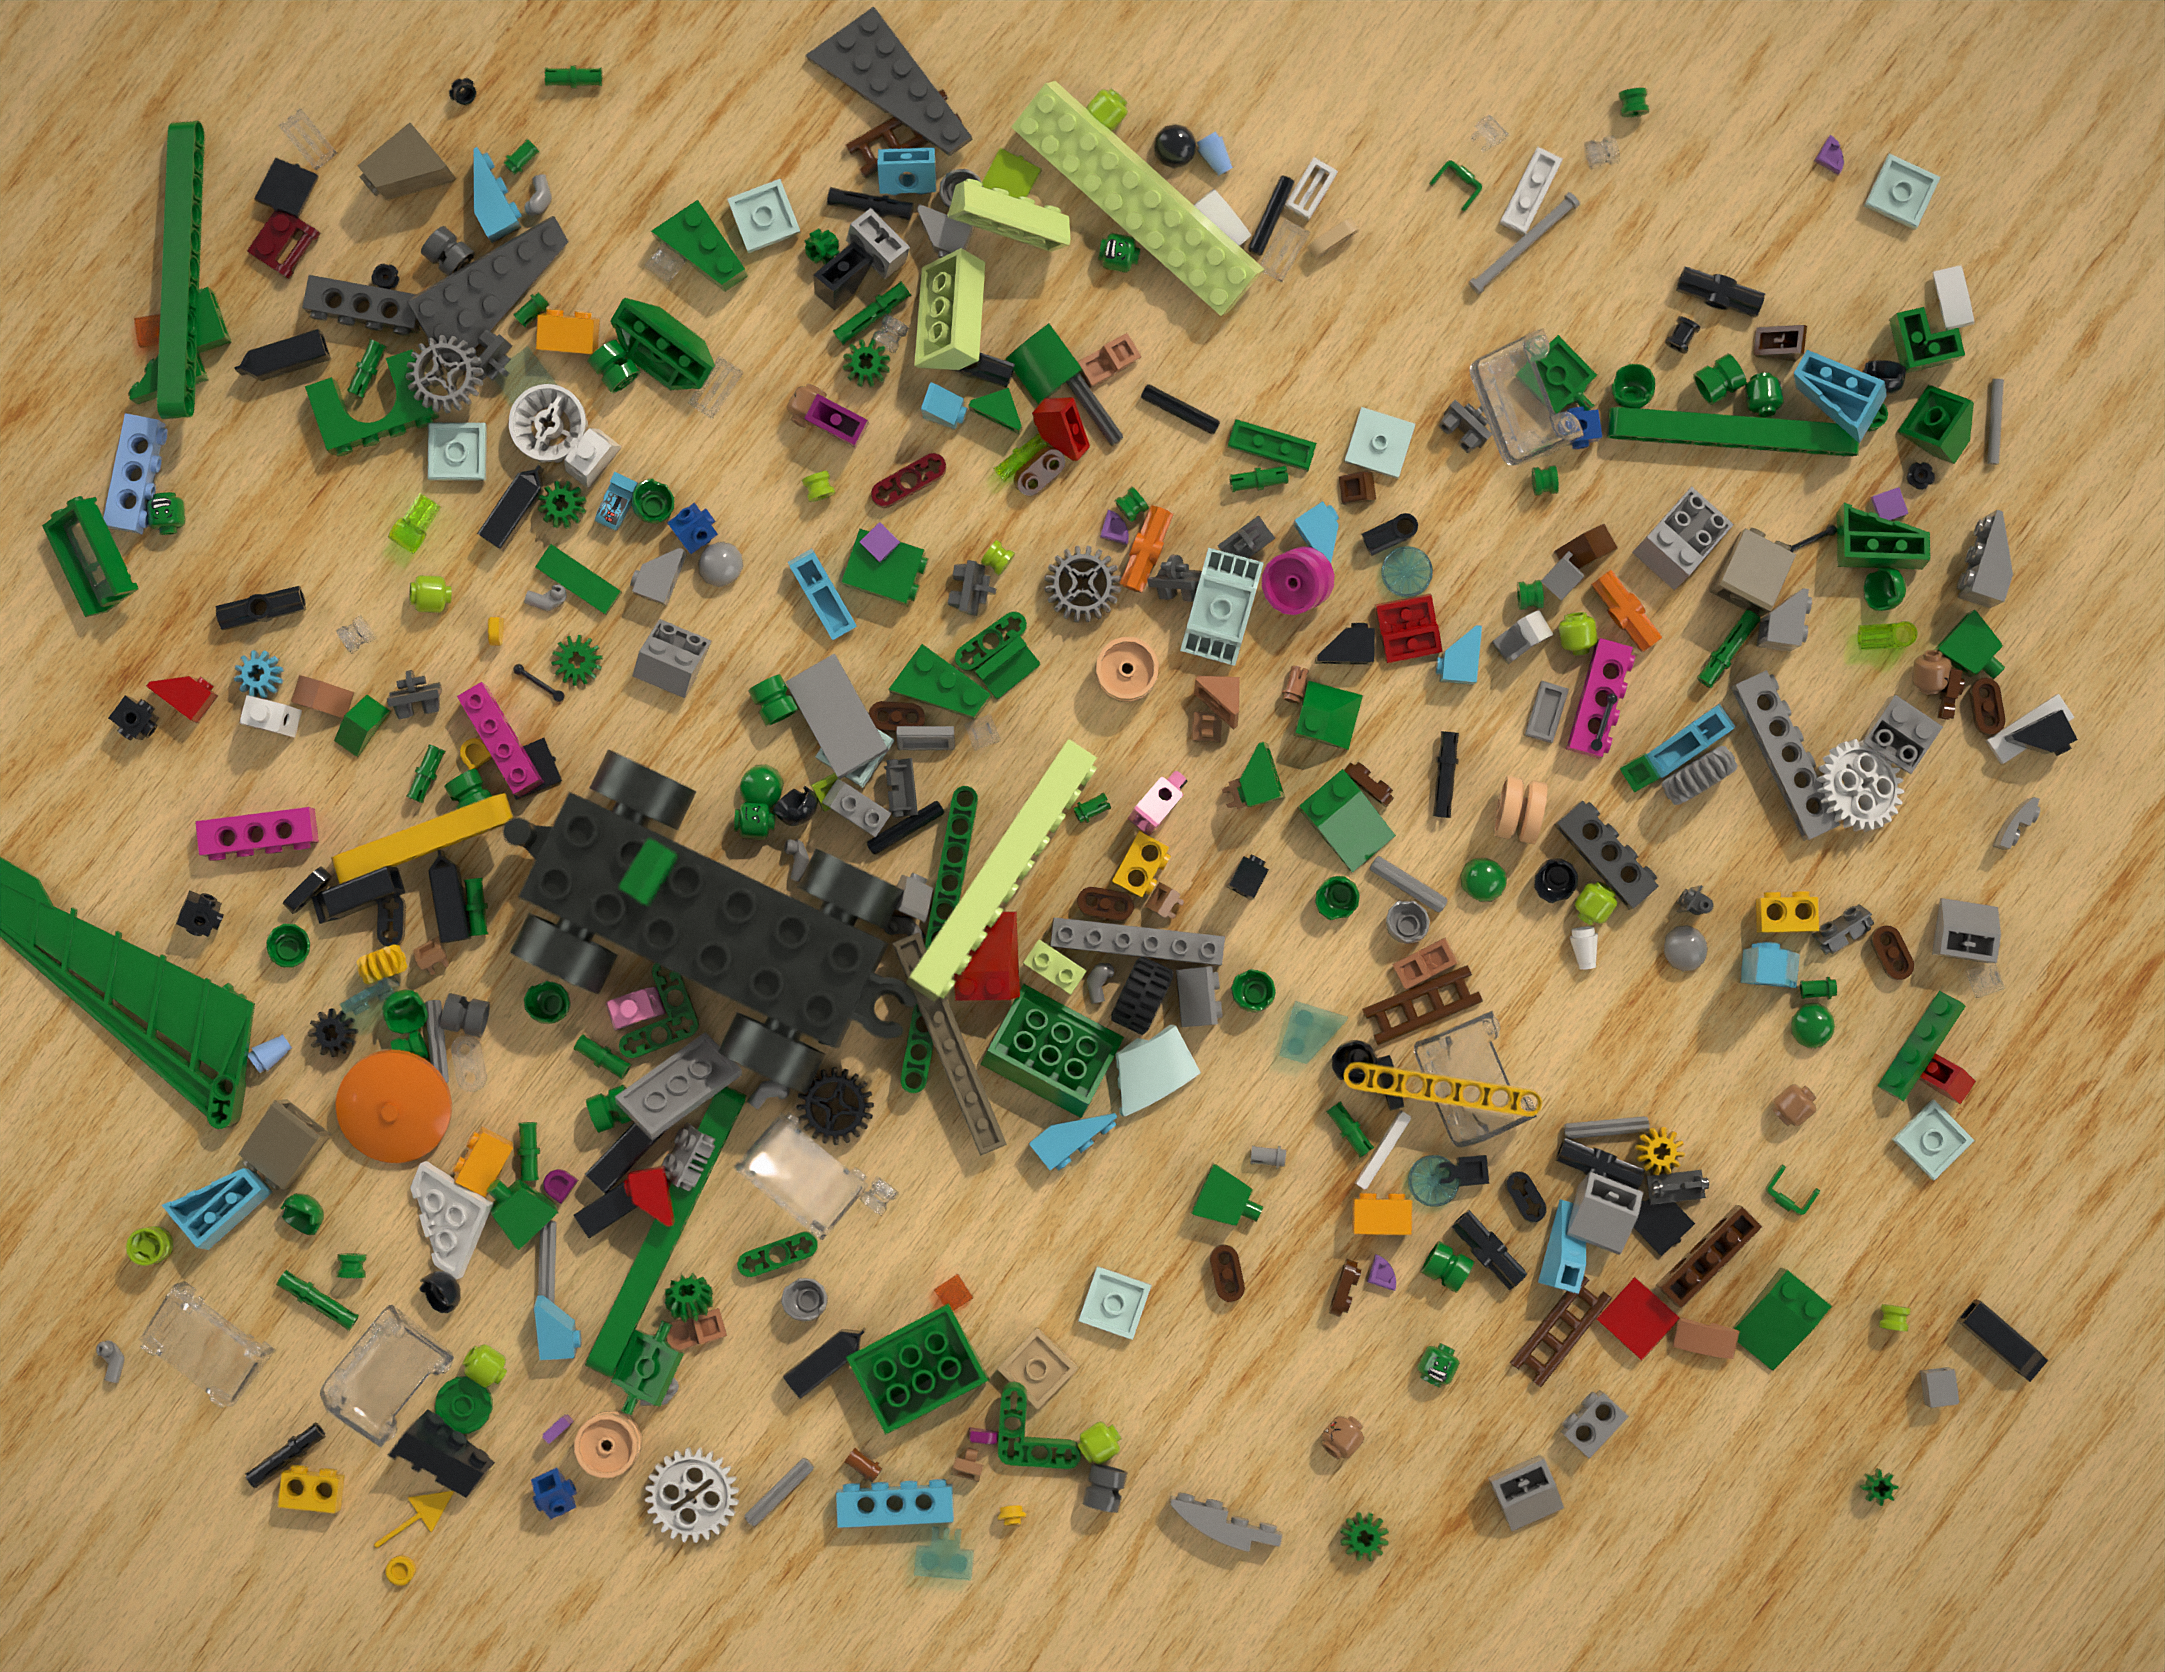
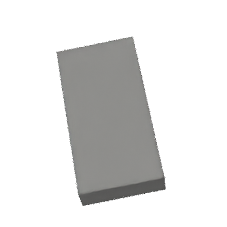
[1524,681,1569,744]
[897,726,955,750]

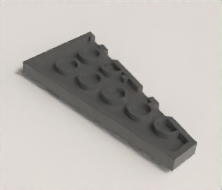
[805,6,973,156]
[406,216,569,372]

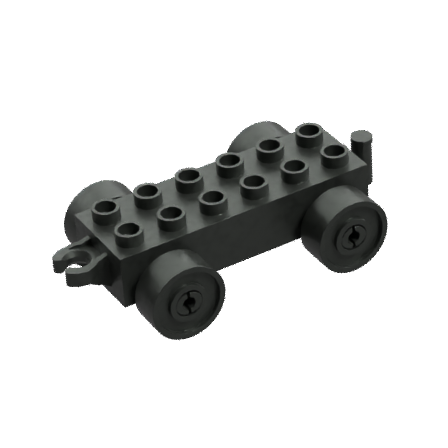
[503,749,918,1094]

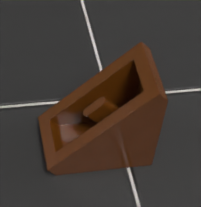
[1753,325,1807,361]
[1554,524,1618,570]

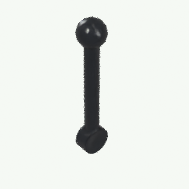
[1789,525,1837,552]
[513,664,565,702]
[1591,693,1618,751]

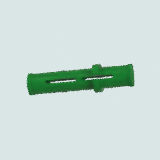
[833,281,912,346]
[1696,609,1761,688]
[276,1270,359,1331]

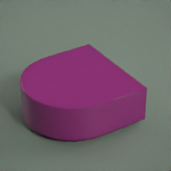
[543,1169,579,1204]
[968,1427,999,1444]

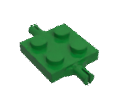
[1516,335,1597,416]
[611,1320,684,1415]

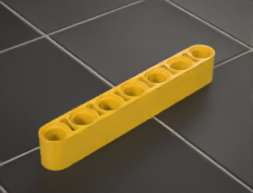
[331,794,513,884]
[1344,1062,1542,1116]

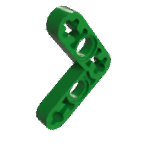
[619,963,699,1058]
[998,1382,1081,1469]

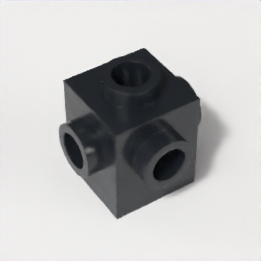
[108,695,159,741]
[176,890,224,937]

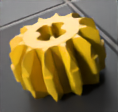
[356,945,408,984]
[1635,1127,1685,1175]

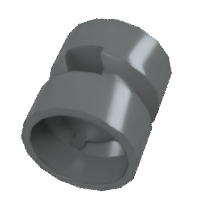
[420,226,475,277]
[441,993,490,1038]
[1082,1463,1128,1513]

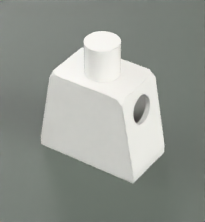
[564,428,621,489]
[240,695,302,738]

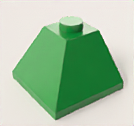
[1898,385,1974,464]
[1293,681,1363,750]
[1237,742,1285,808]

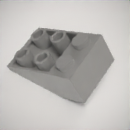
[1632,487,1734,590]
[1957,510,2013,608]

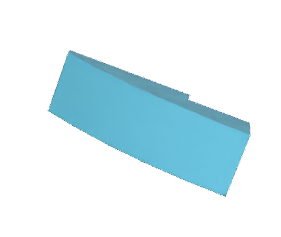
[787,548,857,641]
[1647,704,1736,778]

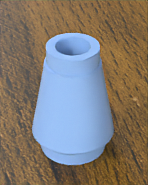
[1197,131,1233,176]
[247,1034,292,1073]

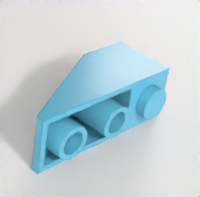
[474,147,522,243]
[1029,1113,1117,1171]
[1538,1199,1586,1294]

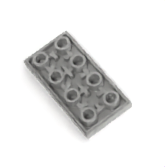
[786,654,889,779]

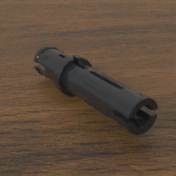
[827,187,914,221]
[1433,731,1459,818]
[245,1422,326,1488]

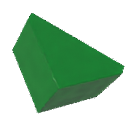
[968,388,1022,435]
[334,695,391,757]

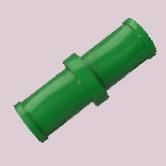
[544,65,603,88]
[347,339,387,398]
[1229,465,1289,493]
[406,744,446,804]
[464,878,489,936]
[573,1034,631,1080]
[1326,1101,1375,1158]
[517,1122,540,1181]

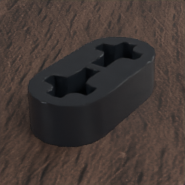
[283,866,332,914]
[377,896,406,947]
[1377,1055,1404,1111]
[1505,1171,1547,1222]

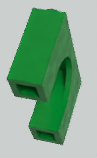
[305,349,439,456]

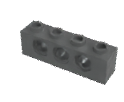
[302,275,420,336]
[1554,801,1659,910]

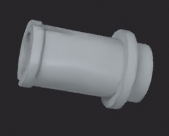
[1250,1145,1286,1169]

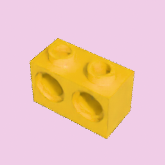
[1112,831,1171,898]
[1756,891,1819,933]
[278,1465,345,1513]

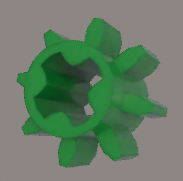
[804,228,840,265]
[1860,1468,1899,1506]

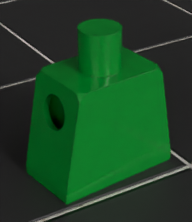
[1934,609,2005,679]
[1191,1163,1263,1226]
[487,1179,558,1250]

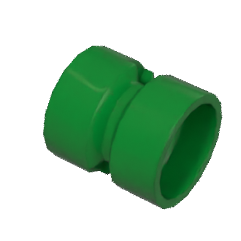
[587,340,641,394]
[1693,353,1747,405]
[748,674,798,727]
[444,768,492,809]
[586,1084,632,1133]
[1421,1241,1474,1293]

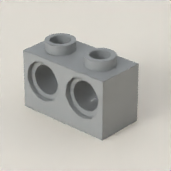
[846,208,910,279]
[822,779,891,837]
[1560,1390,1629,1459]

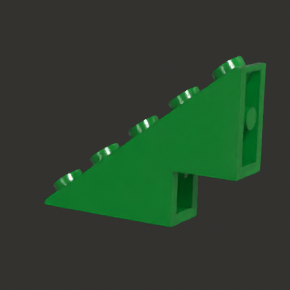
[128,287,231,405]

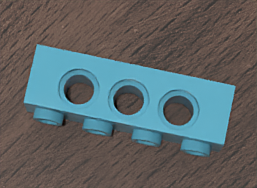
[836,1479,954,1528]

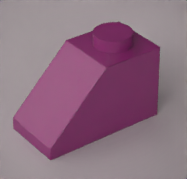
[804,394,869,448]

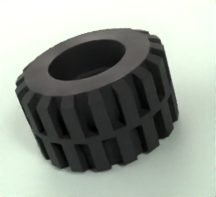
[1111,956,1173,1035]

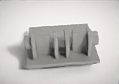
[662,1122,715,1191]

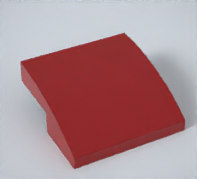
[1375,594,1443,663]
[1597,1277,1680,1361]

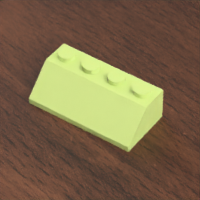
[947,179,1071,252]
[914,248,985,370]

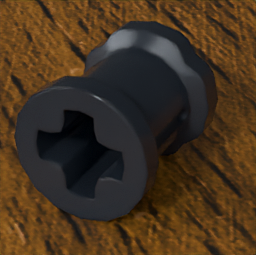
[1665,316,1701,354]

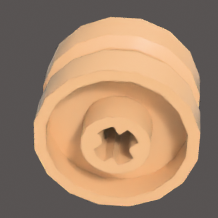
[1096,637,1159,702]
[1494,775,1548,844]
[574,1411,642,1478]

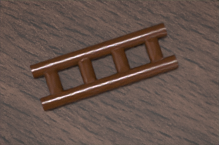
[845,89,962,178]
[1362,965,1483,1045]
[1510,1276,1612,1388]

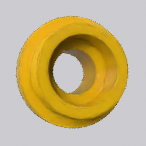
[997,1505,1026,1526]

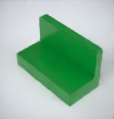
[975,635,1040,699]
[619,838,679,906]

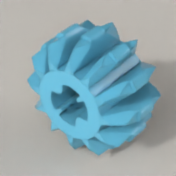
[234,650,284,698]

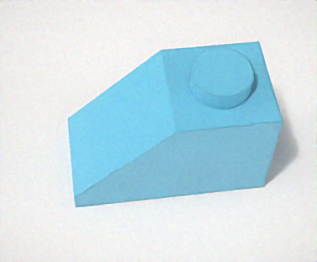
[921,382,968,429]
[1293,501,1339,563]
[1436,625,1482,685]
[534,1295,582,1360]

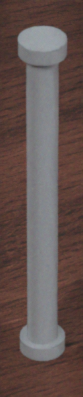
[1468,192,1580,295]

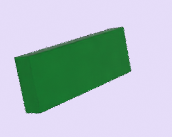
[1227,419,1317,471]
[535,544,622,615]

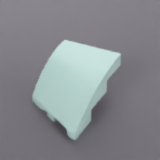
[1116,1025,1201,1116]

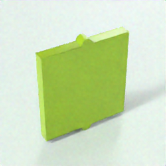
[982,148,1041,199]

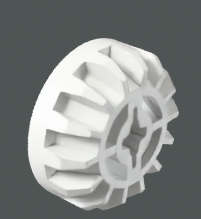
[509,384,588,463]

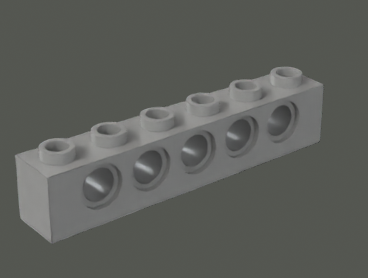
[1731,670,1840,841]
[1051,918,1225,966]

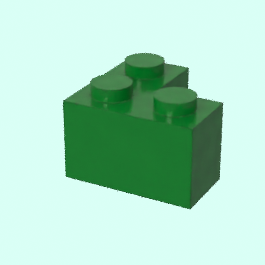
[1889,307,1965,373]

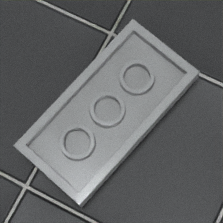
[615,1032,742,1140]

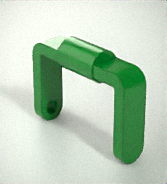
[1429,160,1482,212]
[1766,1164,1820,1215]

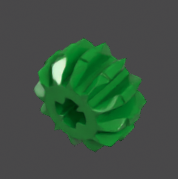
[843,339,891,388]
[538,481,587,529]
[665,1273,713,1323]
[1340,1512,1389,1561]

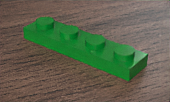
[1878,991,1966,1102]

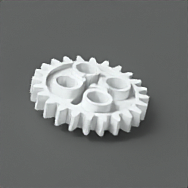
[1817,739,1904,832]
[645,1447,739,1543]

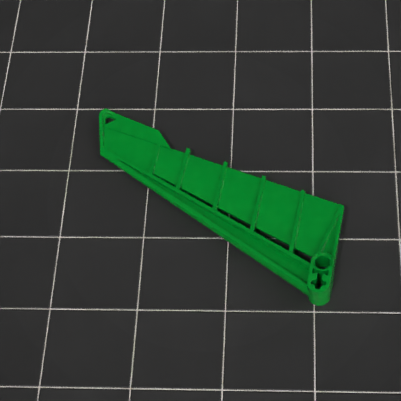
[0,857,255,1129]

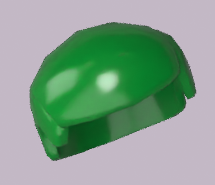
[1612,364,1655,408]
[631,478,675,524]
[1864,567,1906,611]
[740,764,784,808]
[1461,858,1507,902]
[1315,876,1360,920]
[266,924,310,968]
[1231,969,1276,1013]
[524,981,571,1024]
[382,989,428,1034]
[1791,1003,1835,1048]
[281,1193,324,1235]

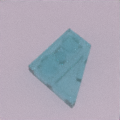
[340,976,400,1016]
[1278,1001,1348,1064]

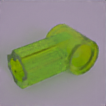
[388,493,441,554]
[1857,621,1918,650]

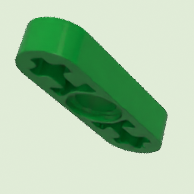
[955,611,1027,671]
[737,1231,818,1277]

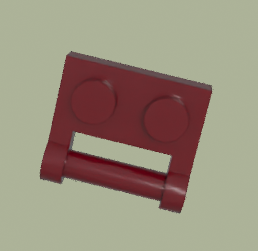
[247,211,321,280]

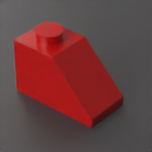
[1032,397,1090,461]
[146,676,218,723]
[1919,1053,1976,1105]
[624,1165,675,1226]

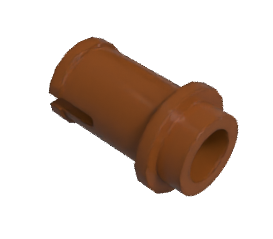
[844,1448,882,1483]

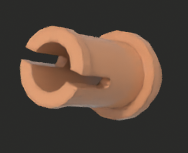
[1282,666,1309,704]

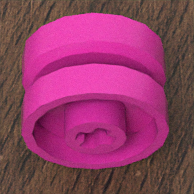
[1262,546,1335,615]

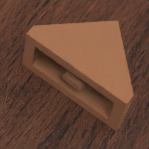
[291,675,355,718]
[1194,676,1240,730]

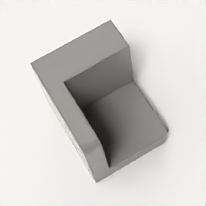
[1541,551,1584,601]
[1492,622,1534,664]
[1920,1367,1959,1408]

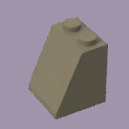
[358,123,456,200]
[1710,528,1796,618]
[238,1099,332,1190]

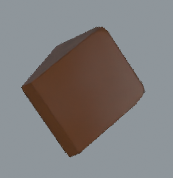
[1339,471,1376,504]

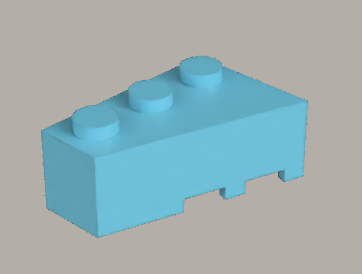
[1740,942,1800,988]

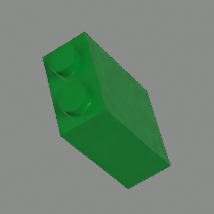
[842,528,929,607]

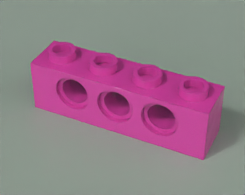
[1566,638,1635,759]
[457,682,544,797]
[195,807,319,861]

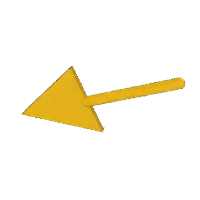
[374,1491,454,1548]

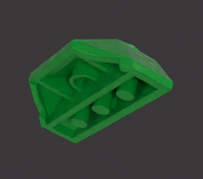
[610,298,715,390]

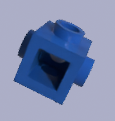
[1557,407,1602,449]
[667,502,718,554]
[531,1467,577,1520]

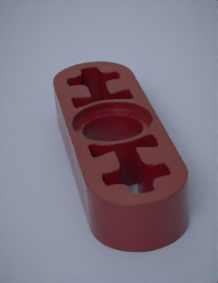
[871,453,947,508]

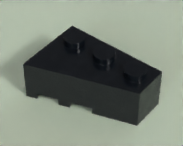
[387,1409,495,1498]

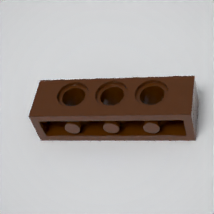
[1656,1205,1762,1308]

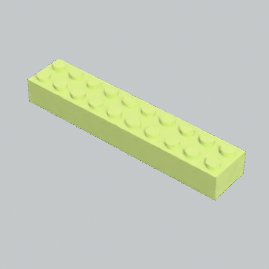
[1011,81,1265,316]
[906,739,1097,1002]

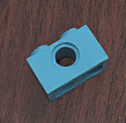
[878,148,936,195]

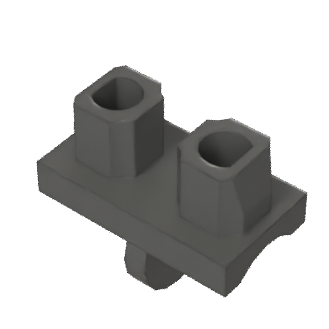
[460,330,512,381]
[1438,400,1492,453]
[1217,515,1275,558]
[1147,554,1202,602]
[948,560,997,616]
[387,670,442,719]

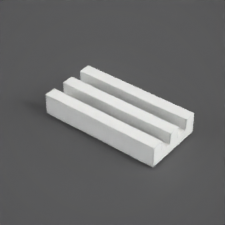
[1285,157,1338,221]

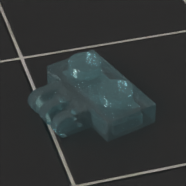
[914,1527,974,1580]

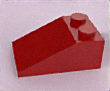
[954,911,1020,1001]

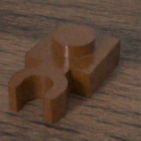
[1938,669,1965,720]

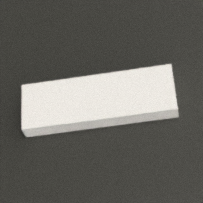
[1499,147,1563,236]
[1986,694,2075,764]
[1354,1111,1411,1189]

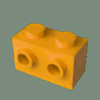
[536,309,600,354]
[452,1126,513,1198]
[1352,1193,1412,1235]

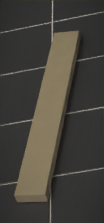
[893,932,1007,1156]

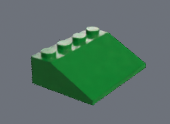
[980,984,1124,1118]
[846,1303,990,1435]

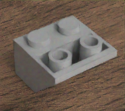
[1757,588,1812,651]
[633,619,711,698]
[1863,695,1943,774]
[1932,898,2001,963]
[1176,967,1222,1027]
[1566,1172,1643,1255]
[1488,1455,1564,1531]

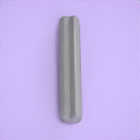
[1370,856,1448,913]
[425,1000,449,1083]
[1564,1116,1649,1139]
[538,1220,556,1303]
[744,1458,814,1527]

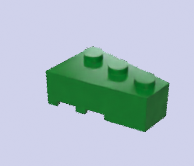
[651,200,748,292]
[1837,502,1930,570]
[888,644,992,720]

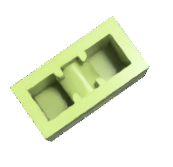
[1023,939,1087,995]

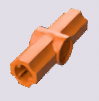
[1120,505,1174,593]
[1591,570,1662,652]

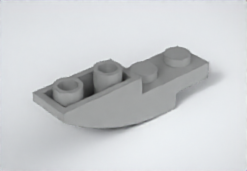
[1170,1492,1282,1552]

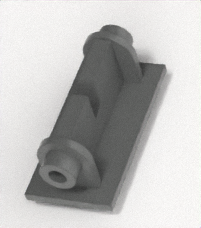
[884,758,918,818]
[1677,885,1713,915]
[1811,904,1874,955]
[1646,1170,1709,1205]

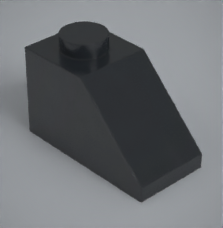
[813,241,874,311]
[1315,623,1375,665]
[2004,709,2078,756]
[1227,854,1269,901]

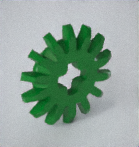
[551,635,603,686]

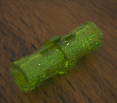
[993,433,1048,482]

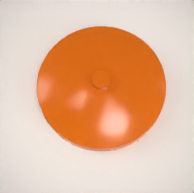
[336,1050,452,1163]

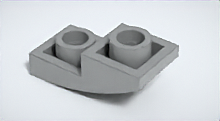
[1993,797,2040,850]

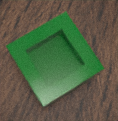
[1620,753,1660,793]

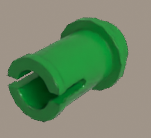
[503,139,539,175]
[513,292,550,328]
[1073,793,1111,823]
[1800,977,1837,1000]

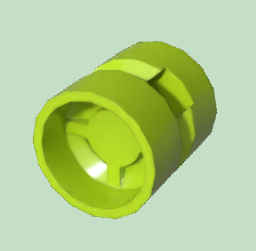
[126,1226,173,1266]

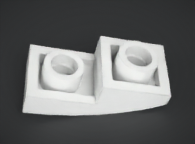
[1194,189,1252,246]
[1933,265,1974,331]
[1517,610,1554,646]

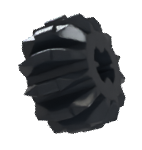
[308,1008,358,1057]

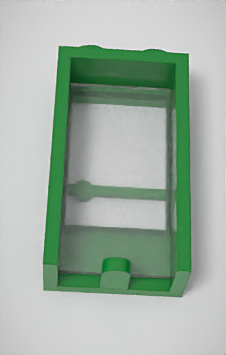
[42,496,139,617]

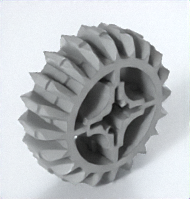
[406,335,484,413]
[1045,546,1121,622]
[1662,746,1738,805]

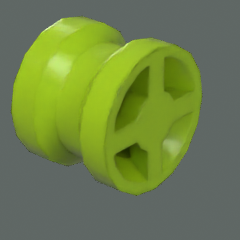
[802,471,836,502]
[980,540,1015,576]
[1879,1304,1911,1331]

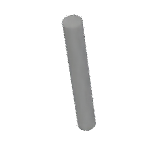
[1987,379,2004,465]

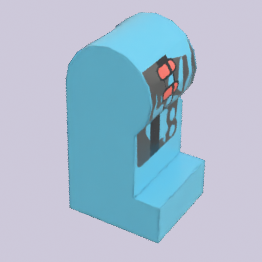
[595,472,638,531]

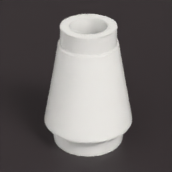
[1569,926,1598,969]

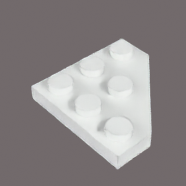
[410,1161,493,1279]

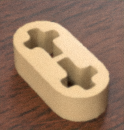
[1307,218,1359,259]

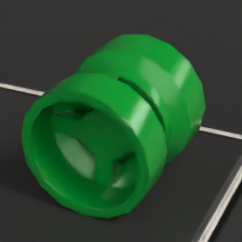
[390,1030,428,1058]

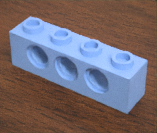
[103,413,167,535]

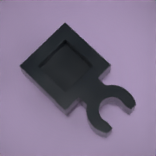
[1437,1155,1489,1187]

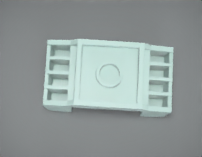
[1180,547,1264,666]

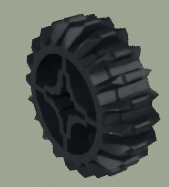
[796,1067,874,1145]

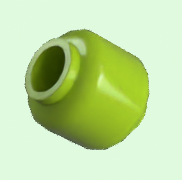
[1086,88,1128,131]
[409,575,452,613]
[1559,612,1598,655]
[1575,881,1618,925]
[462,1344,507,1387]
[1077,1421,1122,1465]

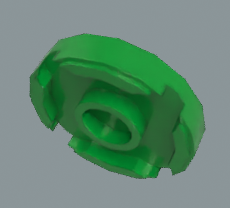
[435,1376,493,1434]

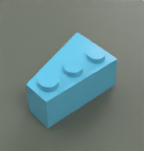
[1794,350,1887,443]
[162,1168,273,1250]

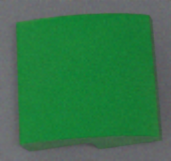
[1005,323,1083,405]

